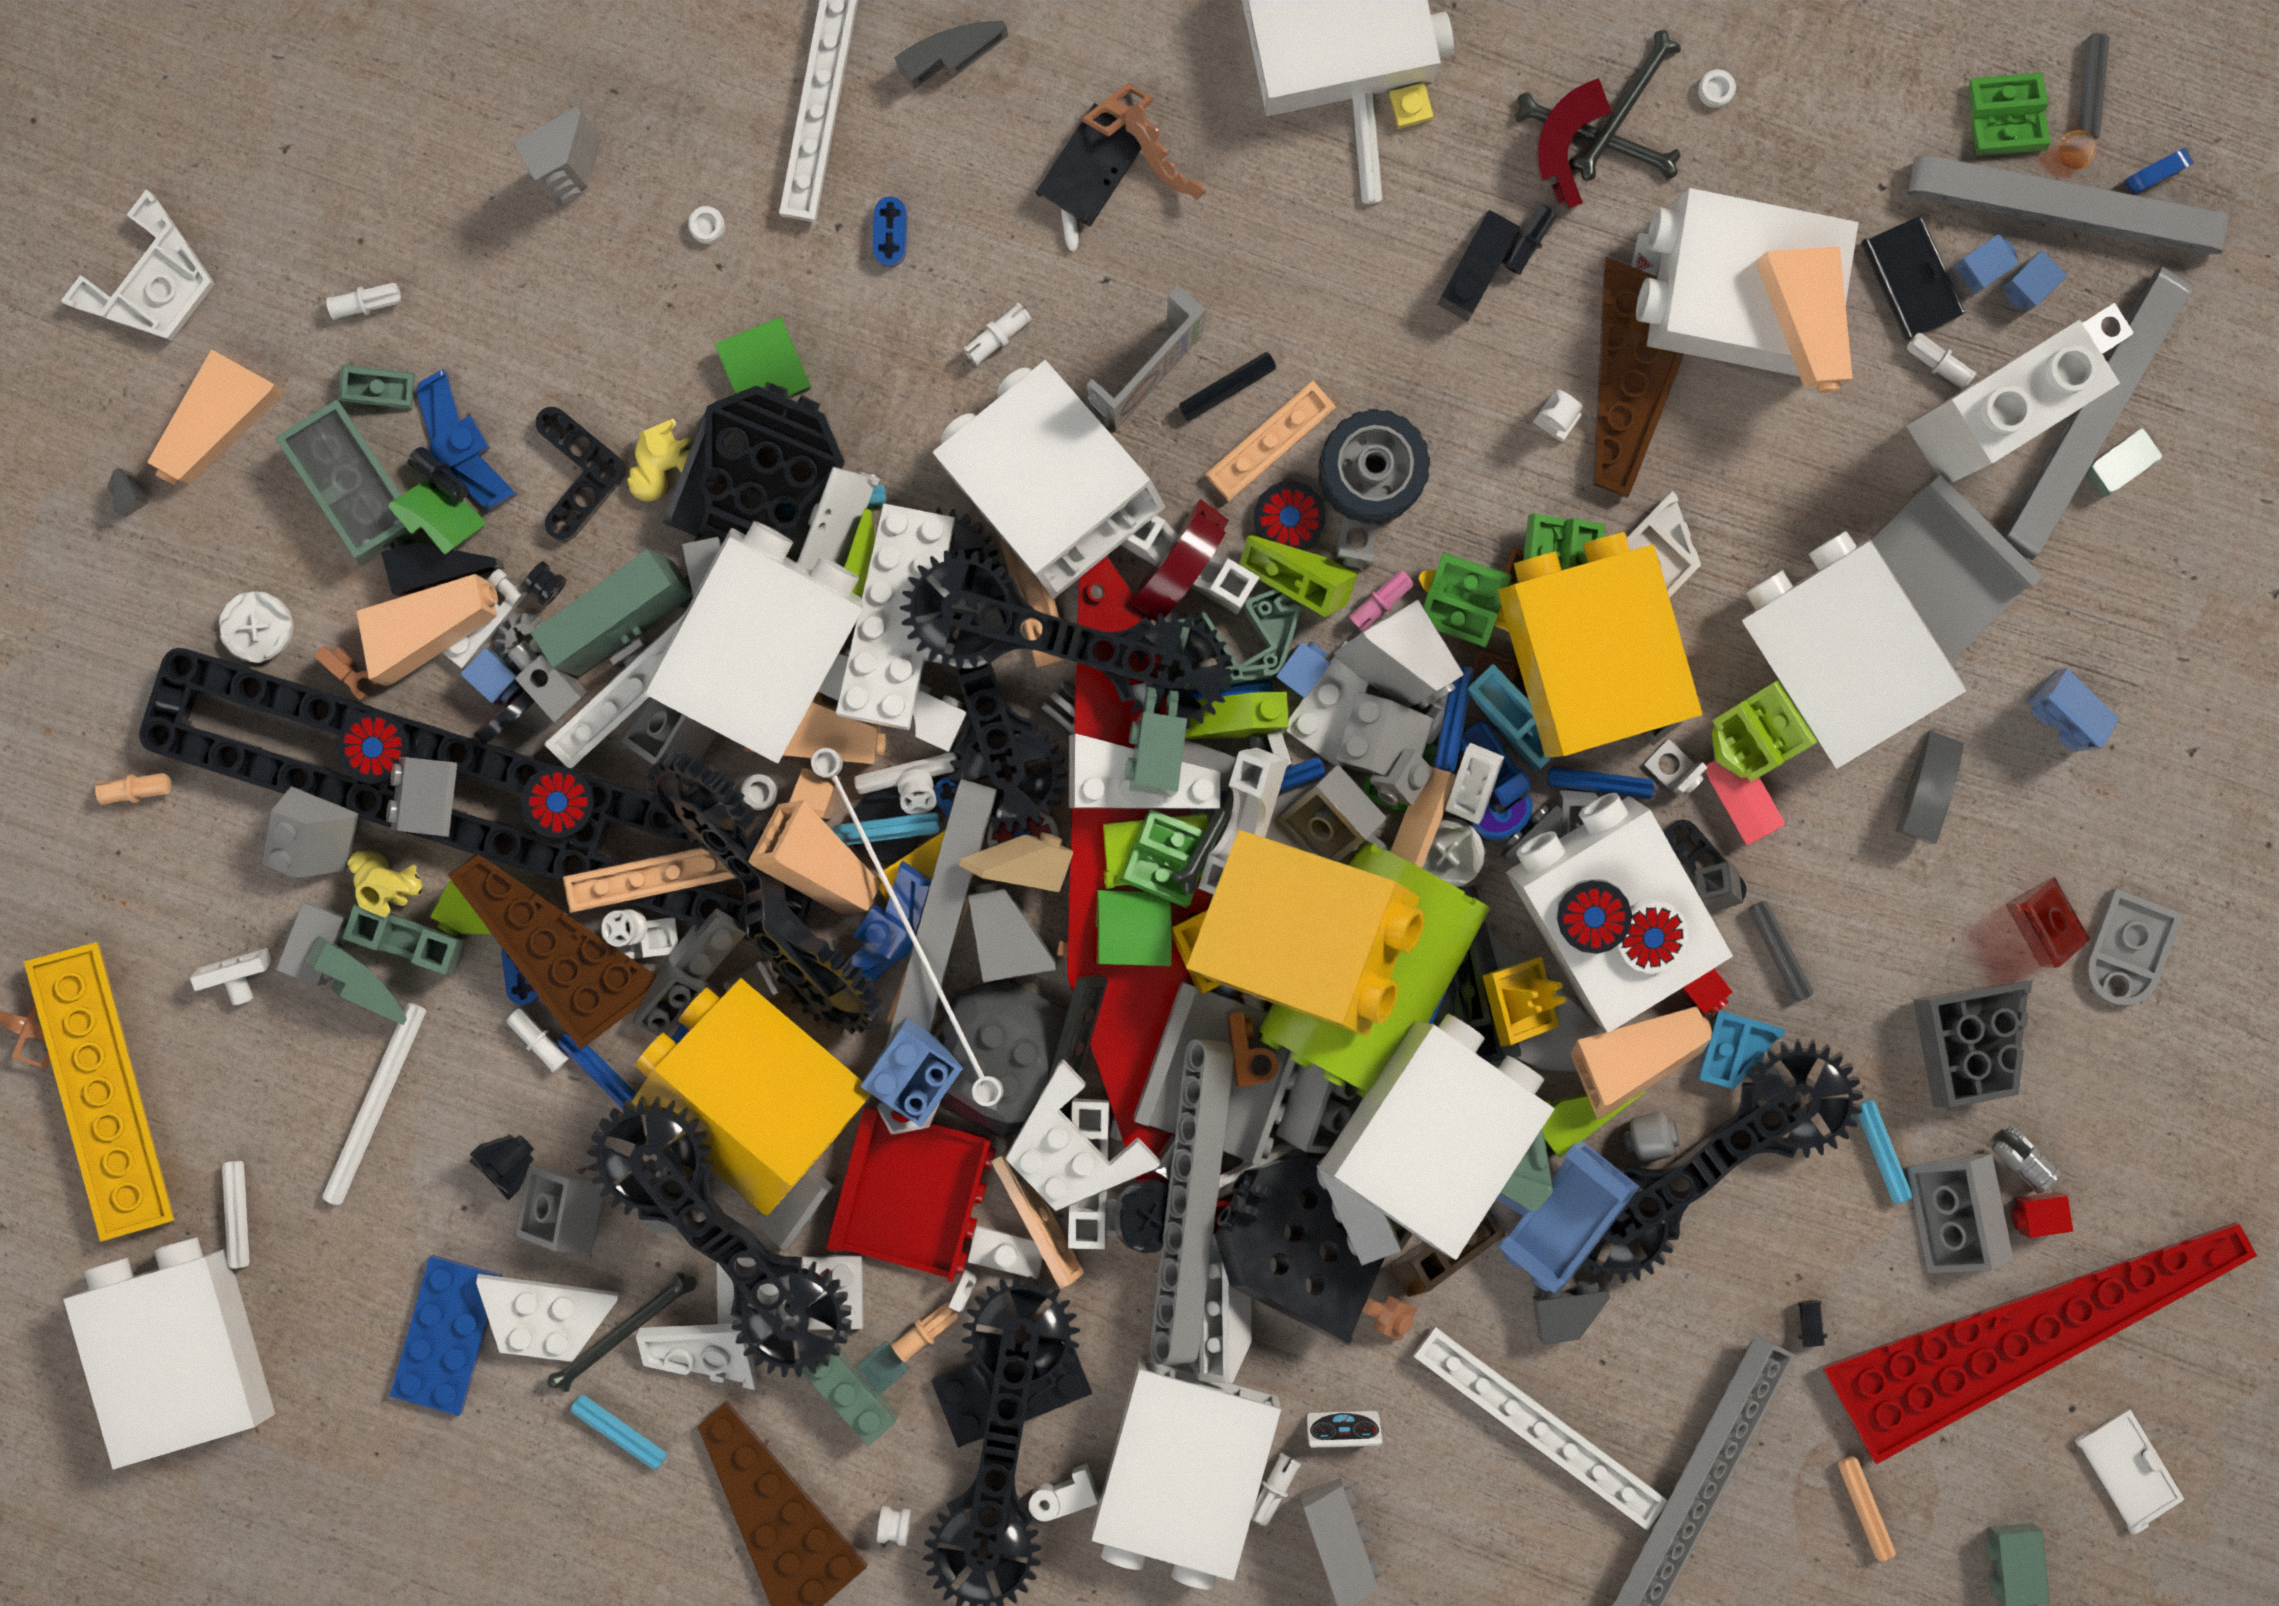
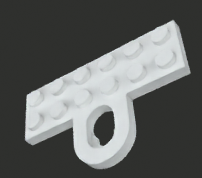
[836,504,1004,730]

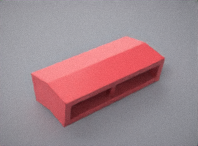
[1705,759,1785,846]

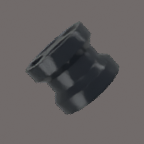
[521,561,567,607]

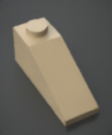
[959,832,1074,892]

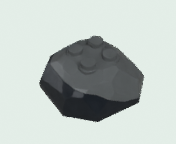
[933,978,1068,1139]

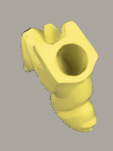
[627,419,691,502]
[347,850,422,917]

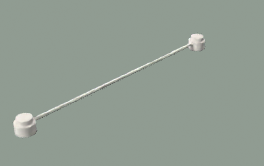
[811,748,1003,1106]

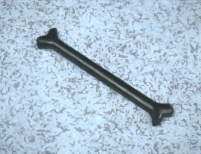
[1569,30,1681,181]
[1515,92,1681,179]
[1173,734,1271,894]
[547,1272,697,1392]

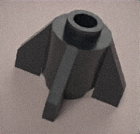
[469,1134,534,1201]

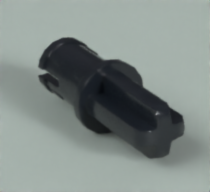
[1501,205,1557,275]
[408,447,470,503]

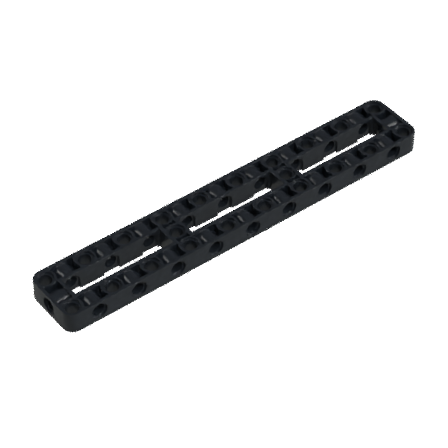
[139,648,812,942]

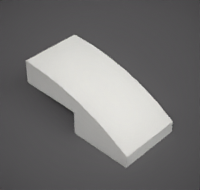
[601,917,678,959]

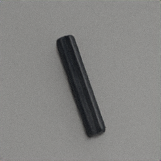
[1179,352,1276,421]

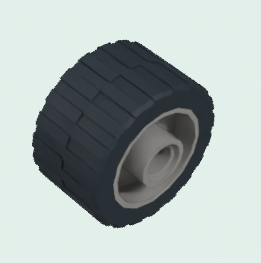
[1318,409,1430,524]

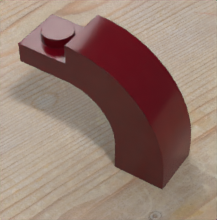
[1536,78,1612,210]
[1130,499,1229,623]

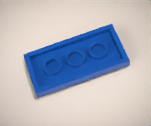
[390,1255,502,1416]

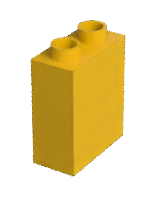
[1497,531,1703,758]
[1186,830,1424,1037]
[631,978,872,1217]

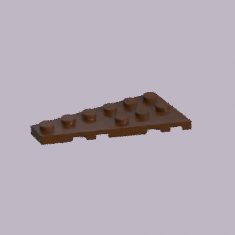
[1593,257,1684,498]
[448,853,657,1050]
[697,1401,868,1606]

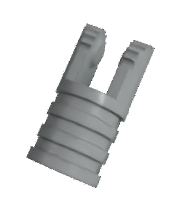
[1991,1125,2061,1194]

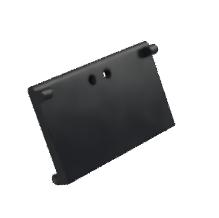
[1036,103,1142,227]
[1861,215,1966,341]

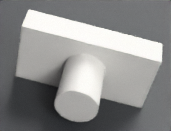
[1445,743,1504,824]
[190,948,272,1005]
[968,1225,1043,1279]

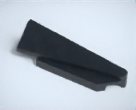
[1450,886,1521,1062]

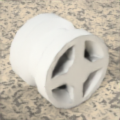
[897,769,936,815]
[602,909,648,947]
[877,1506,911,1546]

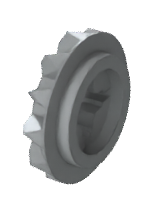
[495,613,545,671]

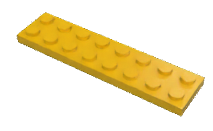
[23,942,175,1242]

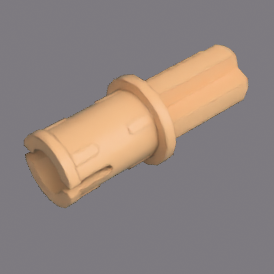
[95,773,172,805]
[891,1302,959,1362]

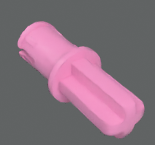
[1348,570,1413,632]

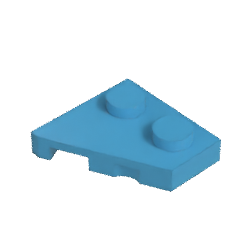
[1696,1010,1786,1090]

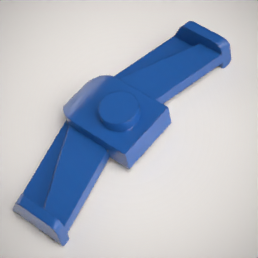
[416,369,518,512]
[851,861,932,986]

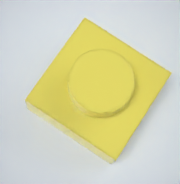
[1389,82,1434,129]

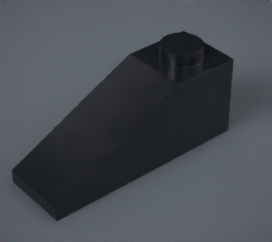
[1437,210,1520,321]
[381,539,505,597]

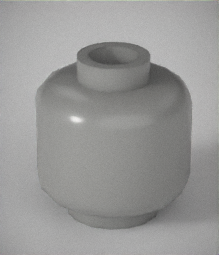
[1624,1112,1680,1162]

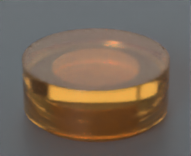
[2059,130,2096,169]

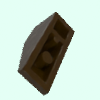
[1389,1209,1505,1297]

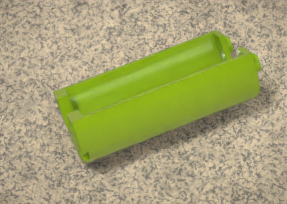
[1258,840,1491,1098]

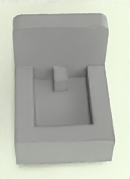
[1369,748,1434,806]

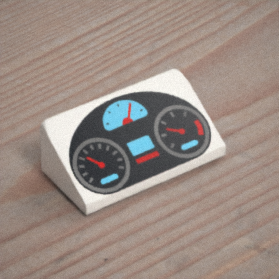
[1307,1411,1382,1448]

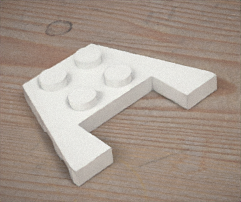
[61,190,215,341]
[1006,1059,1160,1211]

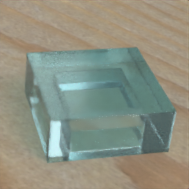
[858,1340,909,1393]

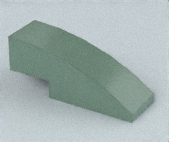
[305,935,407,1025]

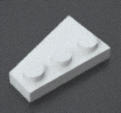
[1286,641,1368,768]
[636,1324,758,1390]

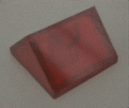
[2005,877,2090,968]

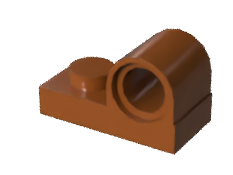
[1226,1011,1279,1087]

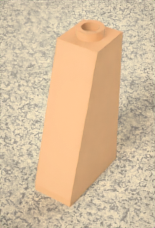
[1757,247,1853,393]
[147,349,284,485]
[356,574,498,686]
[744,698,886,764]
[748,800,881,915]
[1570,1006,1712,1119]

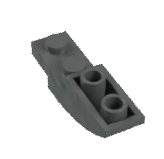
[633,909,746,1036]

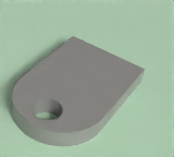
[2084,889,2184,1005]

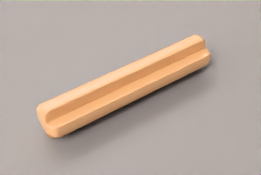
[1838,1456,1896,1561]

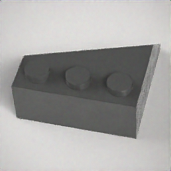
[1913,980,2033,1108]

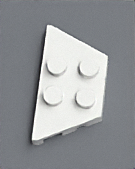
[1627,491,1701,598]
[476,1274,618,1362]

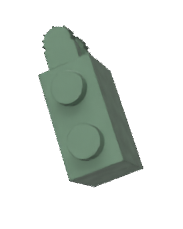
[1125,687,1187,797]
[1985,1523,2050,1606]

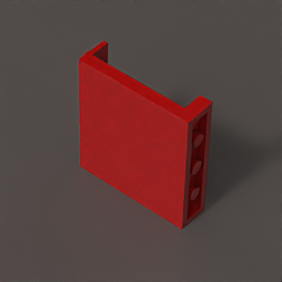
[826,1105,996,1282]

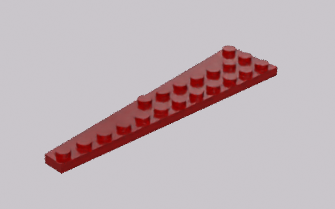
[1821,1222,2257,1465]

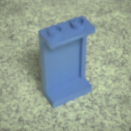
[1498,1141,1639,1293]

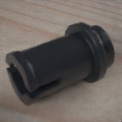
[1798,1300,1828,1347]

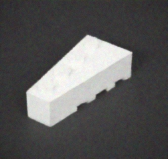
[1069,734,1220,809]

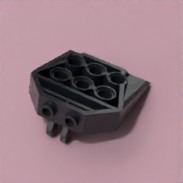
[662,381,845,563]
[1215,1154,1385,1345]

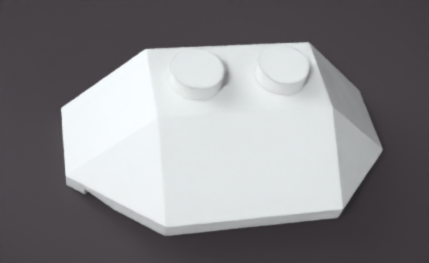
[1189,1234,1252,1383]

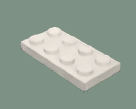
[717,1255,864,1330]

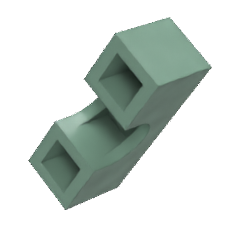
[342,904,467,975]
[802,1334,899,1447]

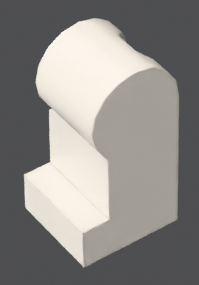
[1533,389,1583,442]
[1029,1463,1099,1521]

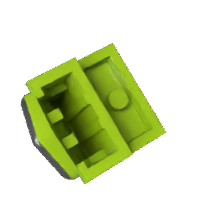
[1711,680,1818,782]

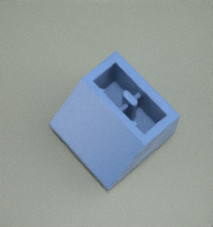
[2027,668,2119,751]
[860,1017,963,1127]

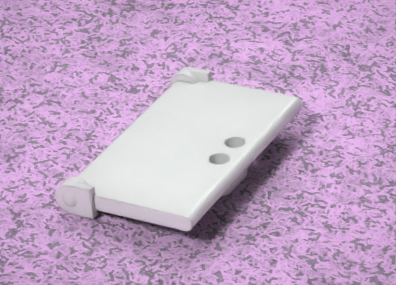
[797,467,880,570]
[2075,1408,2184,1535]

